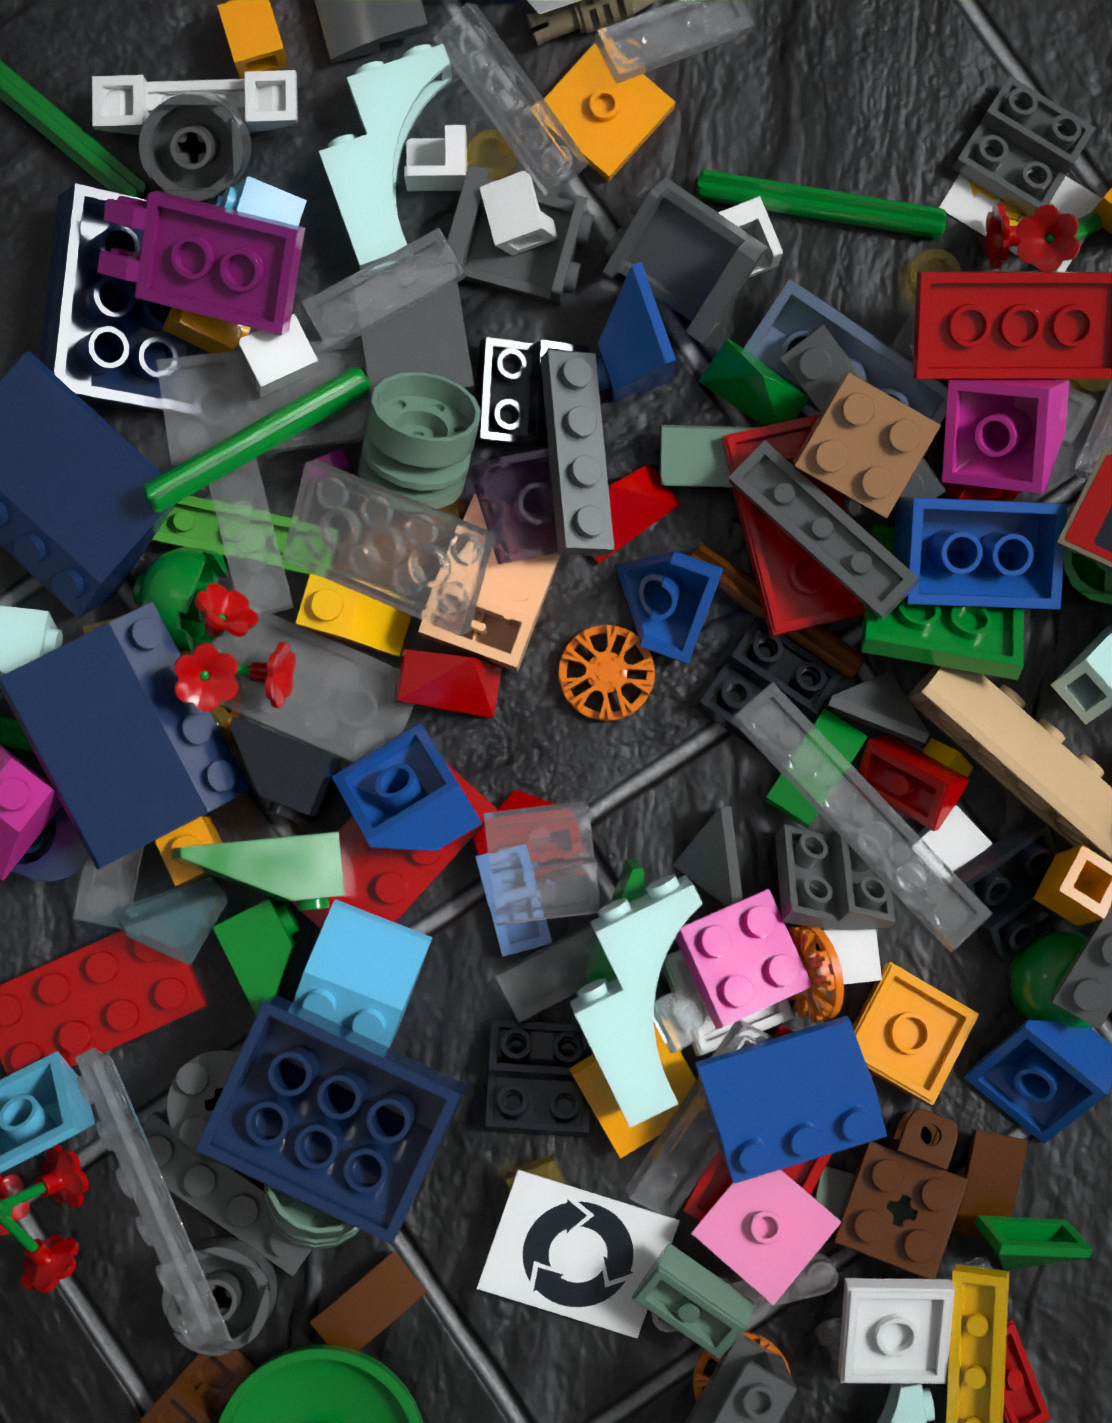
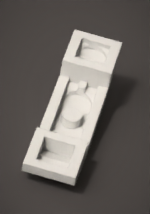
[92,70,298,137]

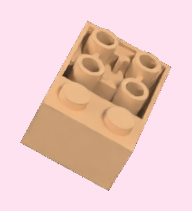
[418,494,561,673]

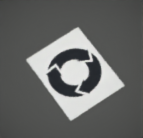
[477,1170,680,1338]

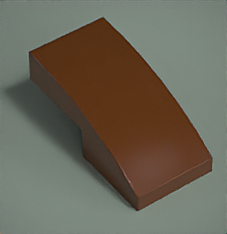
[951,1129,1028,1238]
[309,1251,427,1351]
[140,1350,256,1423]

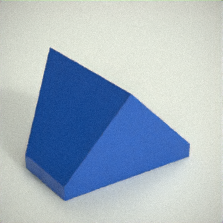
[615,551,723,664]

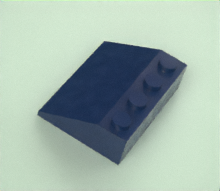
[40,183,209,418]
[0,351,176,618]
[0,601,250,869]
[195,995,468,1244]

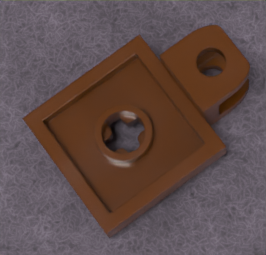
[831,1109,968,1279]

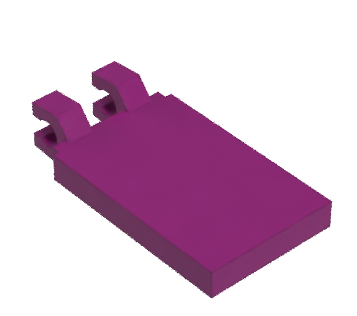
[97,191,305,335]

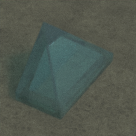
[112,876,228,965]

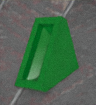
[699,338,810,426]
[975,1215,1093,1271]

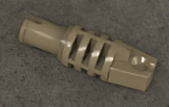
[526,0,657,47]

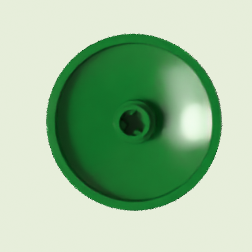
[219,1344,423,1423]

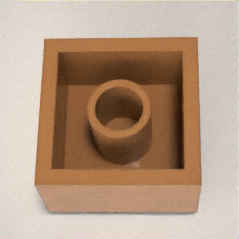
[791,372,941,518]

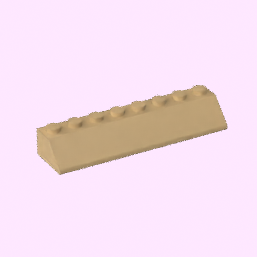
[907,665,1112,863]

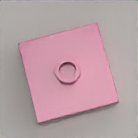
[691,1169,841,1305]

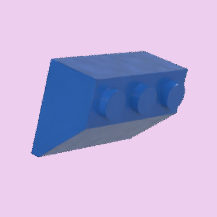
[894,497,1068,609]
[696,1016,887,1184]

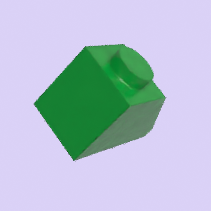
[213,898,300,1016]

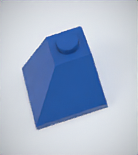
[596,262,676,402]
[331,723,482,851]
[963,1020,1112,1144]

